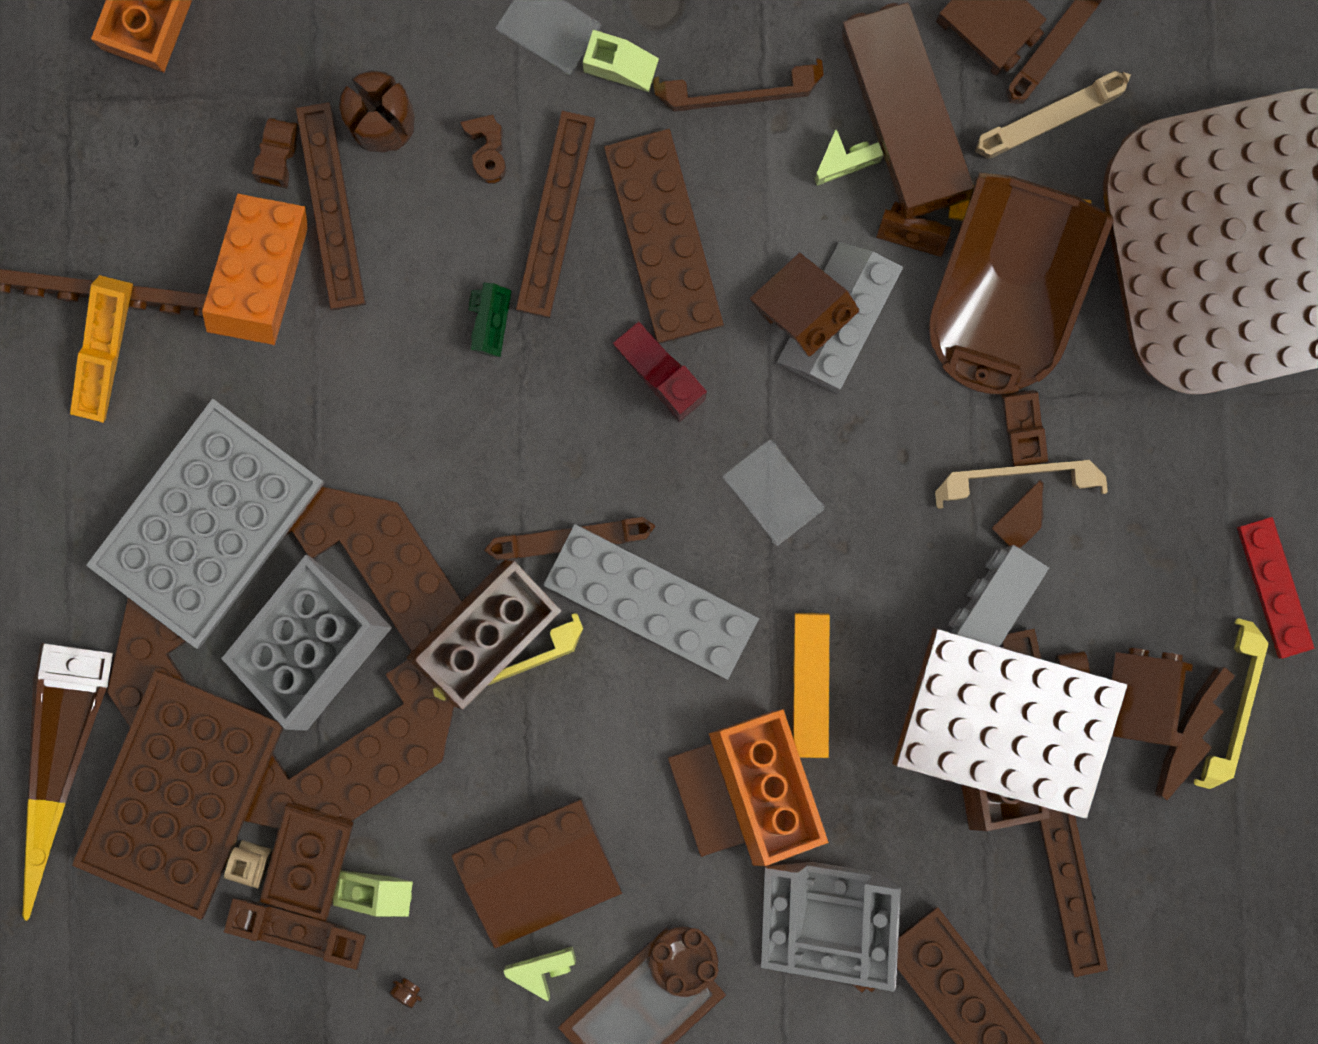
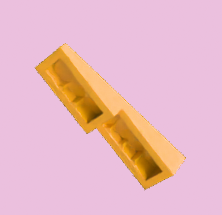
[70,275,133,422]
[793,613,830,758]

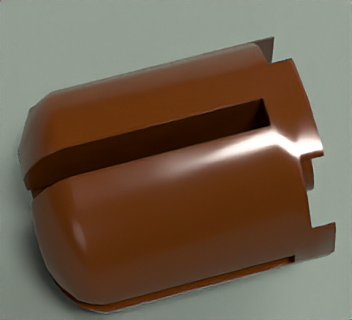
[339,70,415,152]

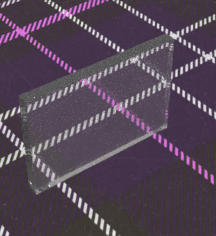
[496,0,602,76]
[723,439,825,546]

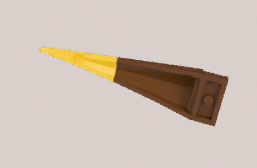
[22,643,113,921]

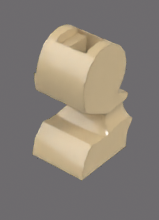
[224,840,272,889]

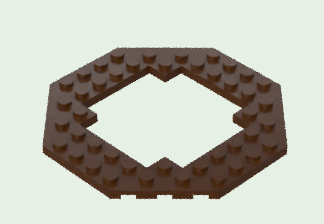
[107,487,462,828]

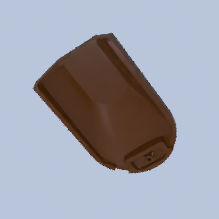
[930,173,1114,394]

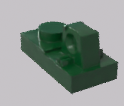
[468,282,512,357]

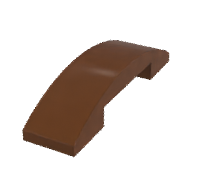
[224,898,367,970]

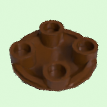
[649,927,719,997]

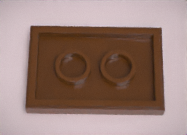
[668,743,745,857]
[259,803,354,921]

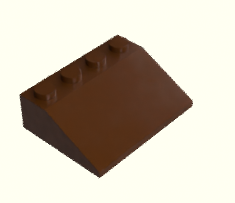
[451,797,622,948]

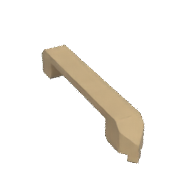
[975,71,1131,159]
[935,460,1108,509]

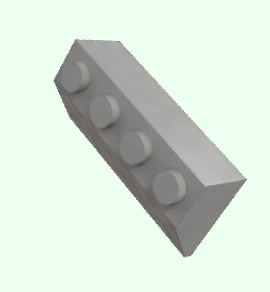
[777,242,903,394]

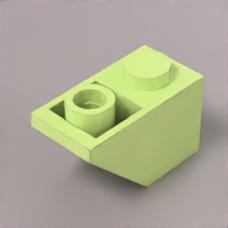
[583,30,659,92]

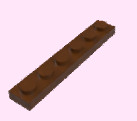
[296,102,366,311]
[516,111,596,319]

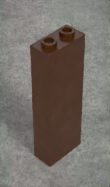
[842,2,974,220]

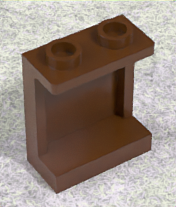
[936,0,1047,76]
[749,252,859,356]
[1112,648,1193,748]

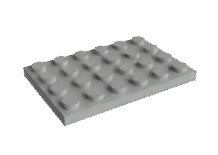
[86,399,325,649]

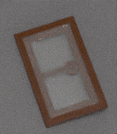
[558,928,726,1044]

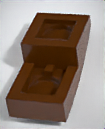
[1002,390,1048,467]

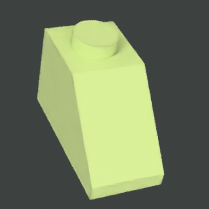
[333,871,413,917]

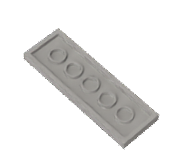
[543,524,759,680]

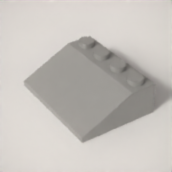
[221,555,392,730]

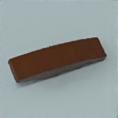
[1155,667,1235,801]

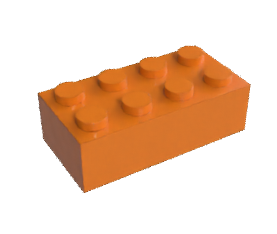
[91,0,192,73]
[202,194,308,345]
[709,709,829,866]

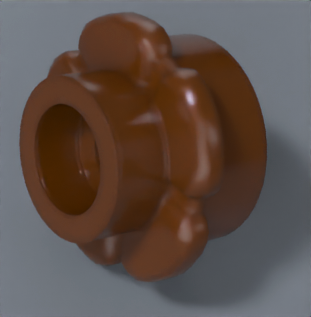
[389,978,422,1009]

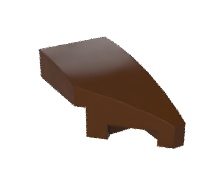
[992,480,1044,549]

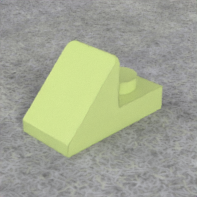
[815,130,883,186]
[504,947,576,1001]

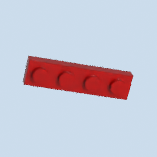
[1237,517,1315,659]

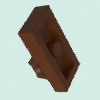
[876,201,952,257]

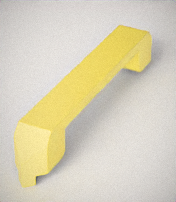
[433,613,583,701]
[1194,618,1269,789]

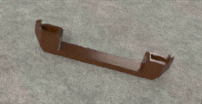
[1006,0,1103,104]
[653,58,824,112]
[484,517,656,561]

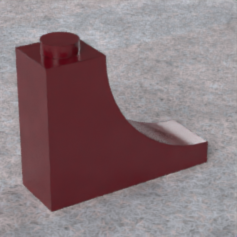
[613,322,707,423]

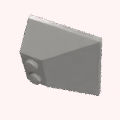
[761,862,901,992]

